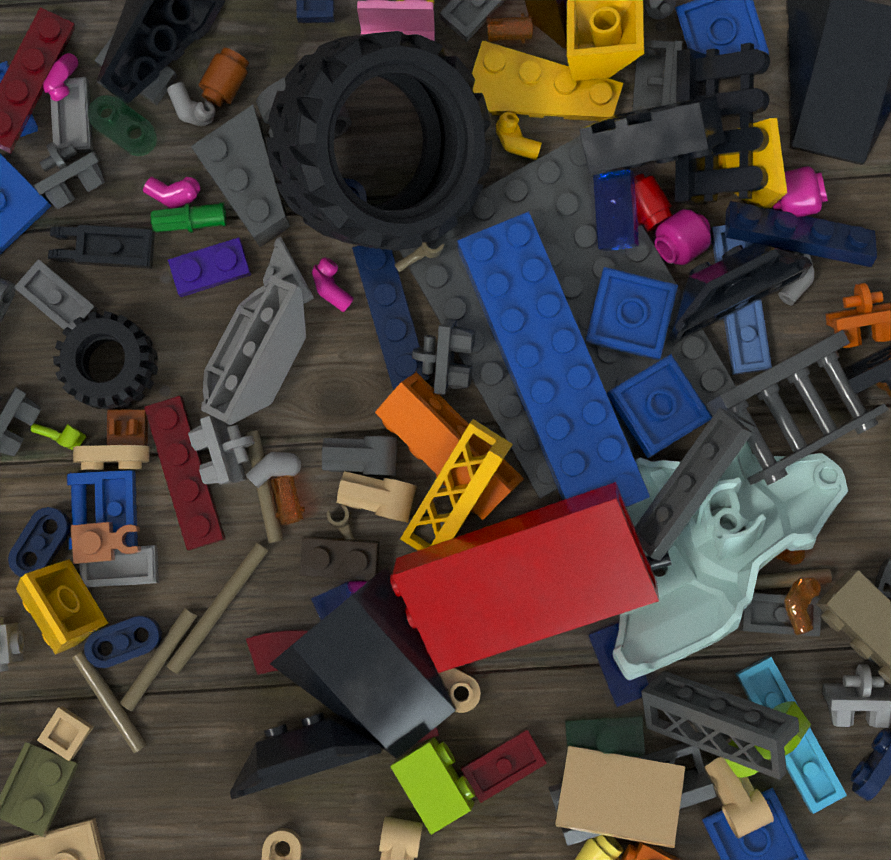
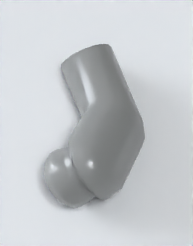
[167,82,216,126]
[778,251,814,306]
[246,452,301,488]

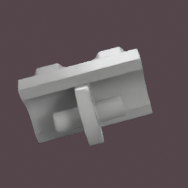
[188,416,255,485]
[822,664,891,728]

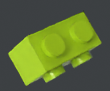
[390,737,476,835]

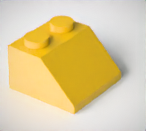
[16,559,109,655]

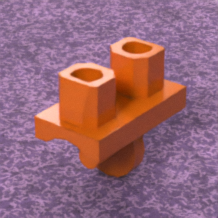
[825,283,891,348]

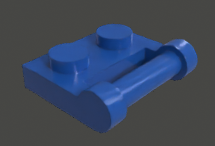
[67,470,138,550]

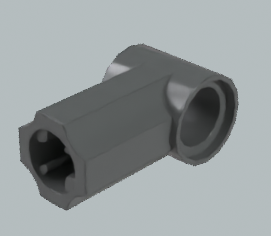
[322,436,398,477]

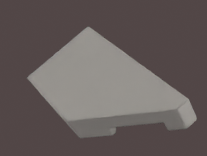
[263,237,314,304]

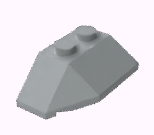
[201,276,306,425]

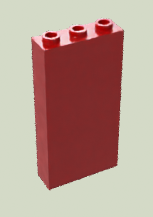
[390,482,659,673]

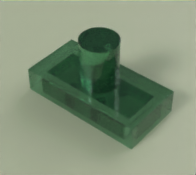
[564,716,645,757]

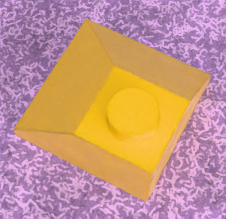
[567,0,644,81]
[718,118,787,209]

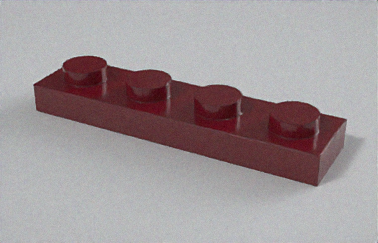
[0,7,75,154]
[144,396,225,551]

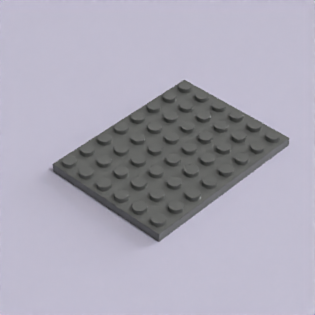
[399,135,736,499]

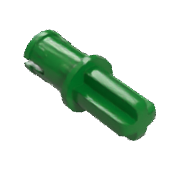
[150,202,227,233]

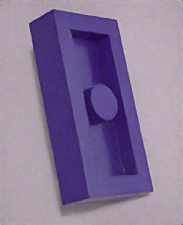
[168,237,251,297]

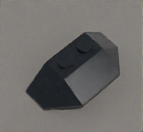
[669,243,812,344]
[230,712,383,800]

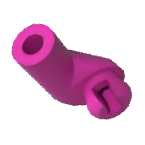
[43,53,79,102]

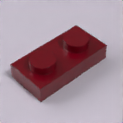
[461,728,547,803]

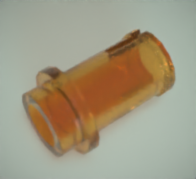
[487,13,533,43]
[270,475,305,525]

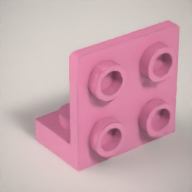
[357,0,435,41]

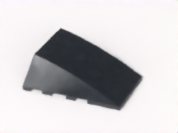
[786,0,891,165]
[270,566,456,759]

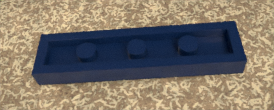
[725,201,877,267]
[352,246,430,390]

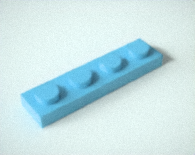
[735,656,847,814]

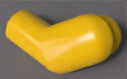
[496,112,542,160]

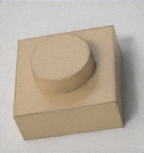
[37,706,94,761]

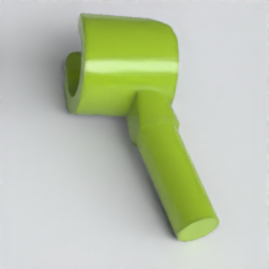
[30,423,86,450]

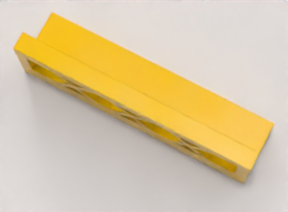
[400,419,513,550]

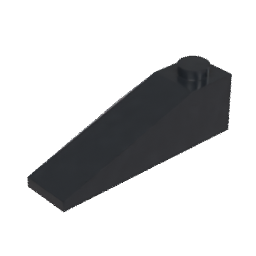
[96,0,225,103]

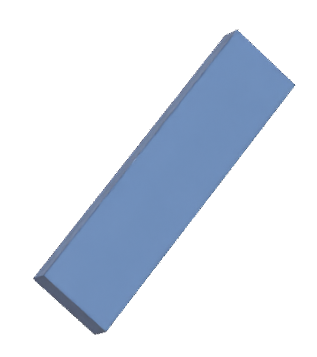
[710,225,772,375]

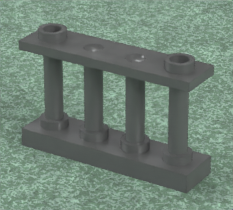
[705,330,888,485]

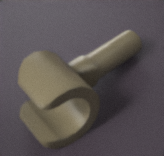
[394,242,444,272]
[327,504,354,539]

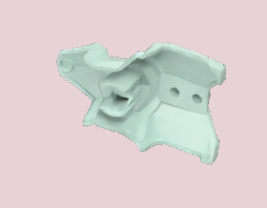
[613,442,848,680]

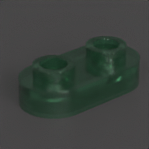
[88,95,157,156]

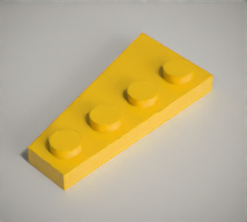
[472,40,623,121]

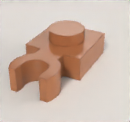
[71,522,141,564]

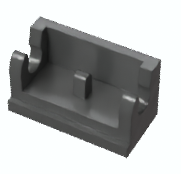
[632,40,682,111]

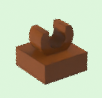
[107,410,148,446]

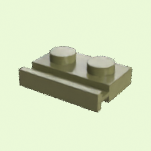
[0,742,79,837]

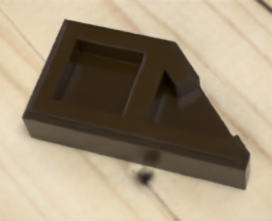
[525,0,567,49]

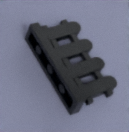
[675,43,770,206]

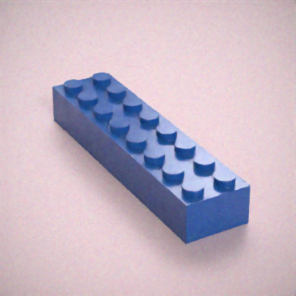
[457,212,650,507]

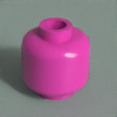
[773,166,828,217]
[654,209,711,265]

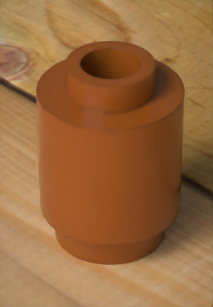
[198,47,249,107]

